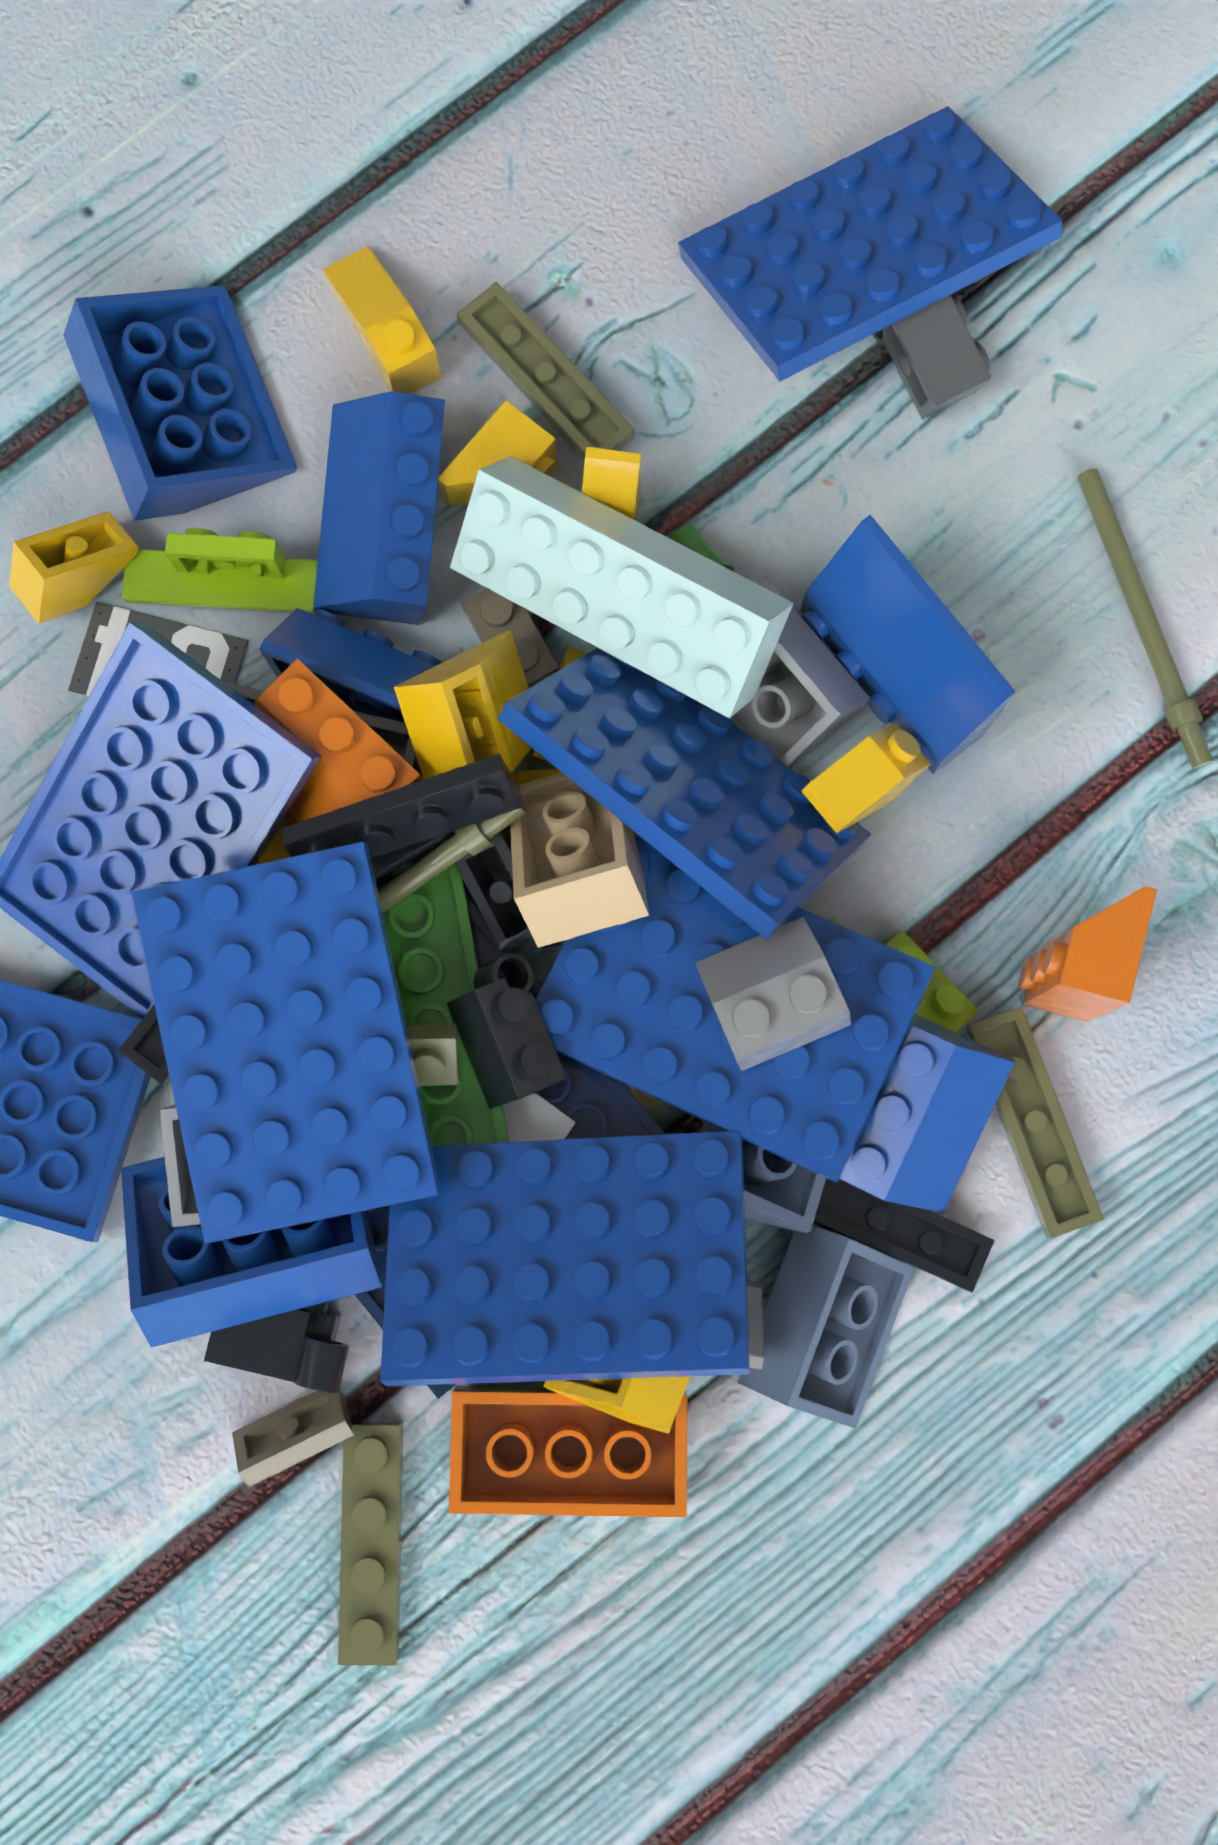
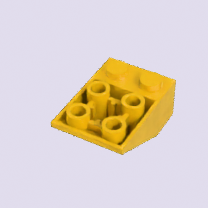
[394,631,531,779]

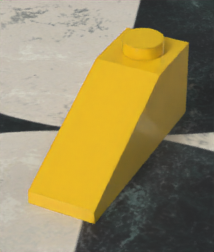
[322,246,442,394]

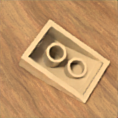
[510,772,649,948]

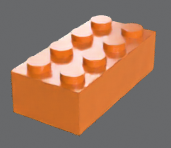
[449,1385,688,1517]

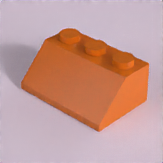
[254,658,422,822]
[1018,886,1157,1022]

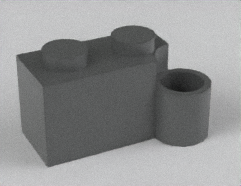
[872,294,992,420]

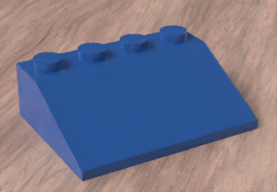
[63,285,297,521]
[800,514,1016,774]
[121,1157,382,1348]

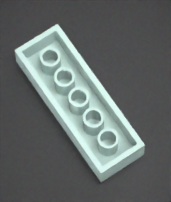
[450,456,794,718]

